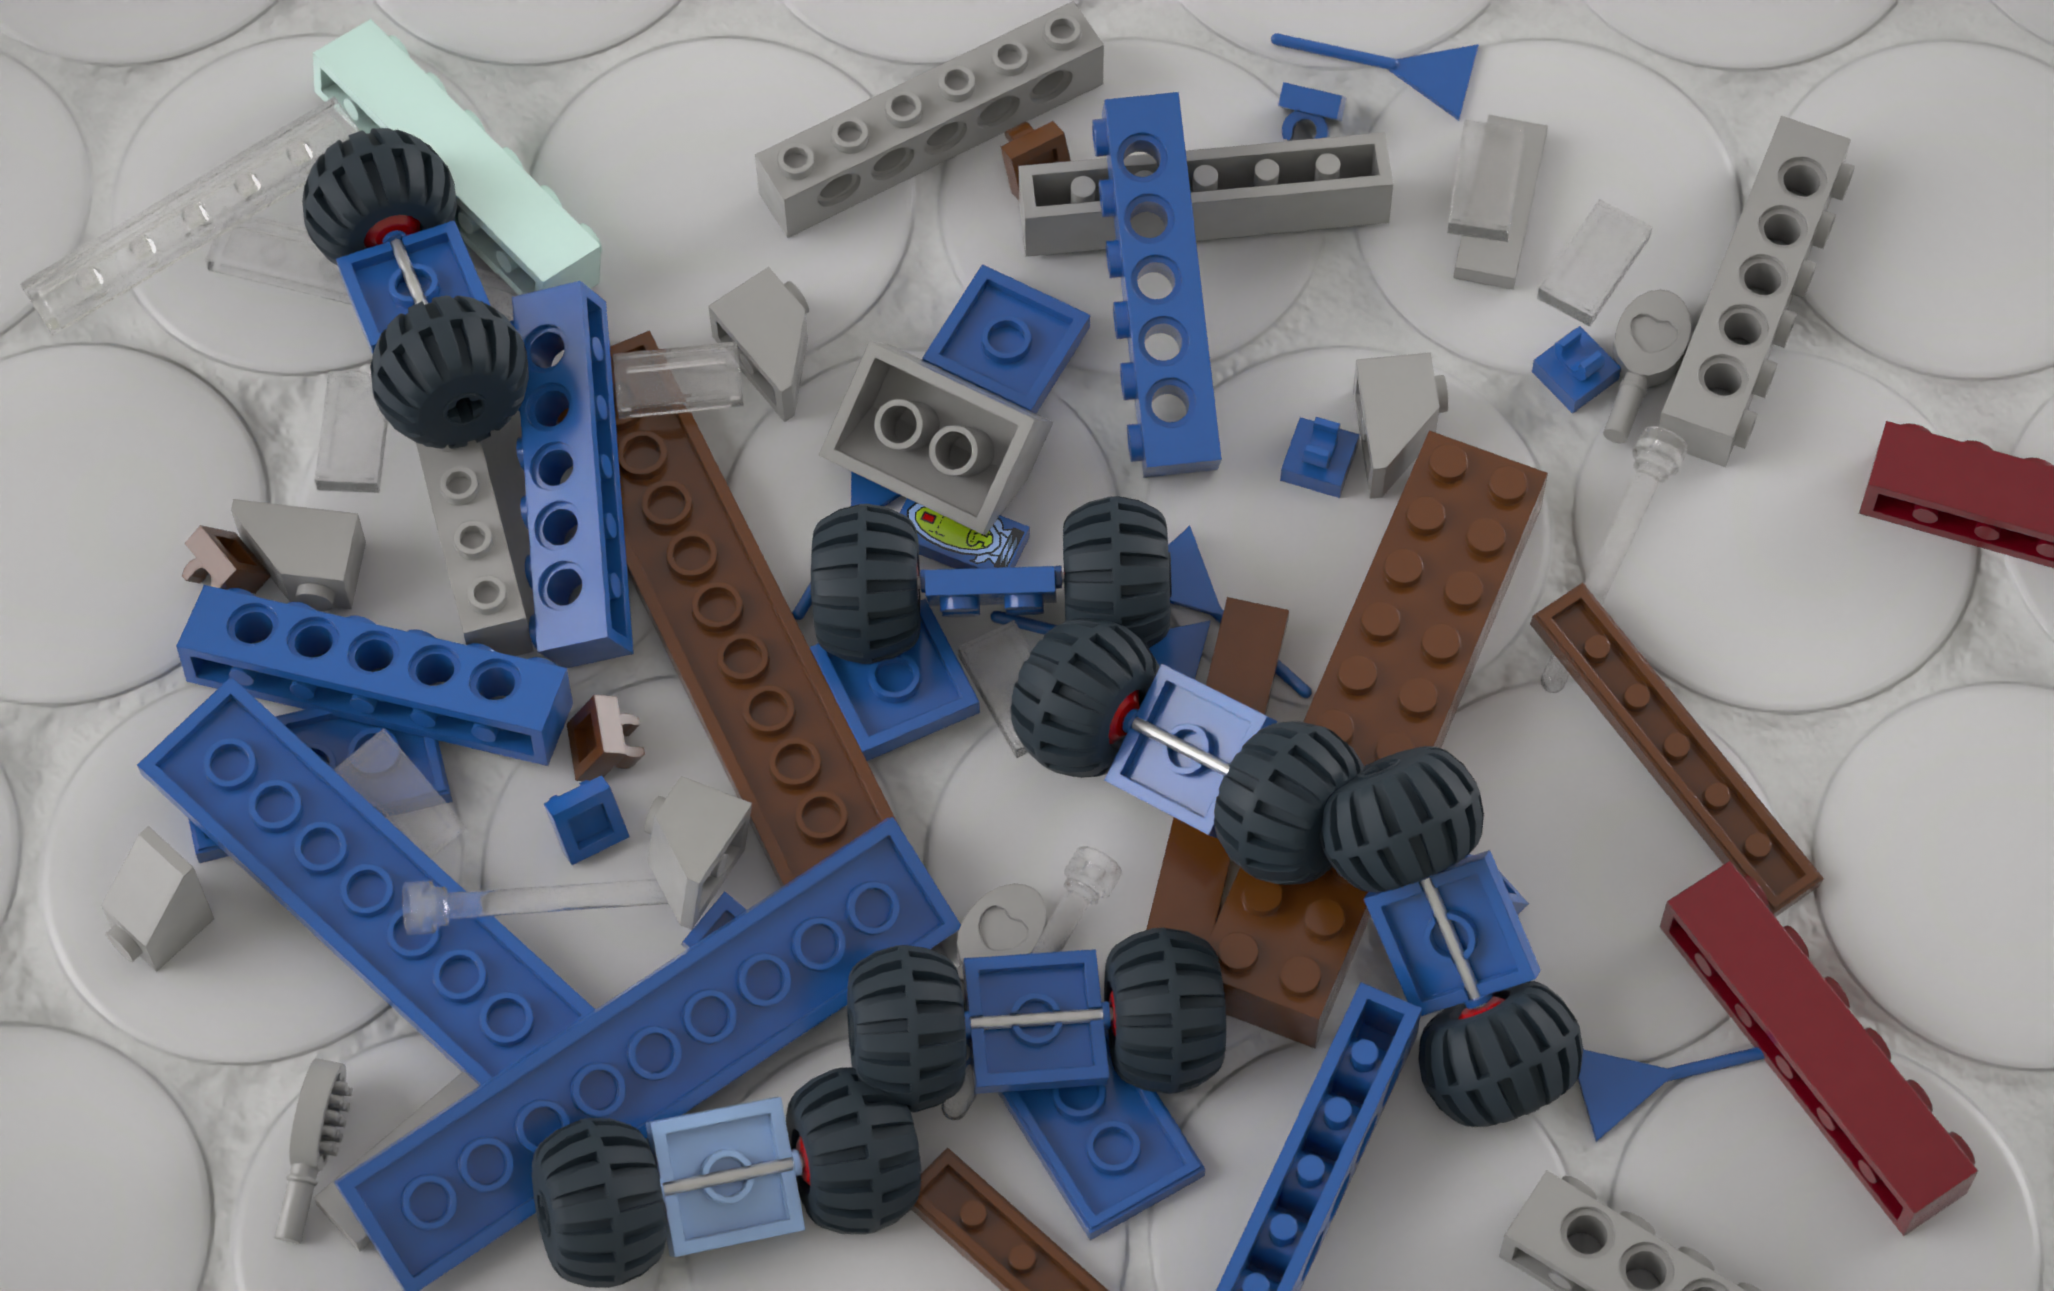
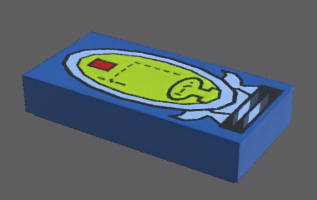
[900,498,1030,569]

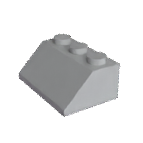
[819,341,1053,535]

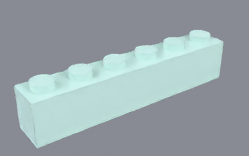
[313,19,602,295]

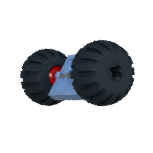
[532,1067,922,1288]

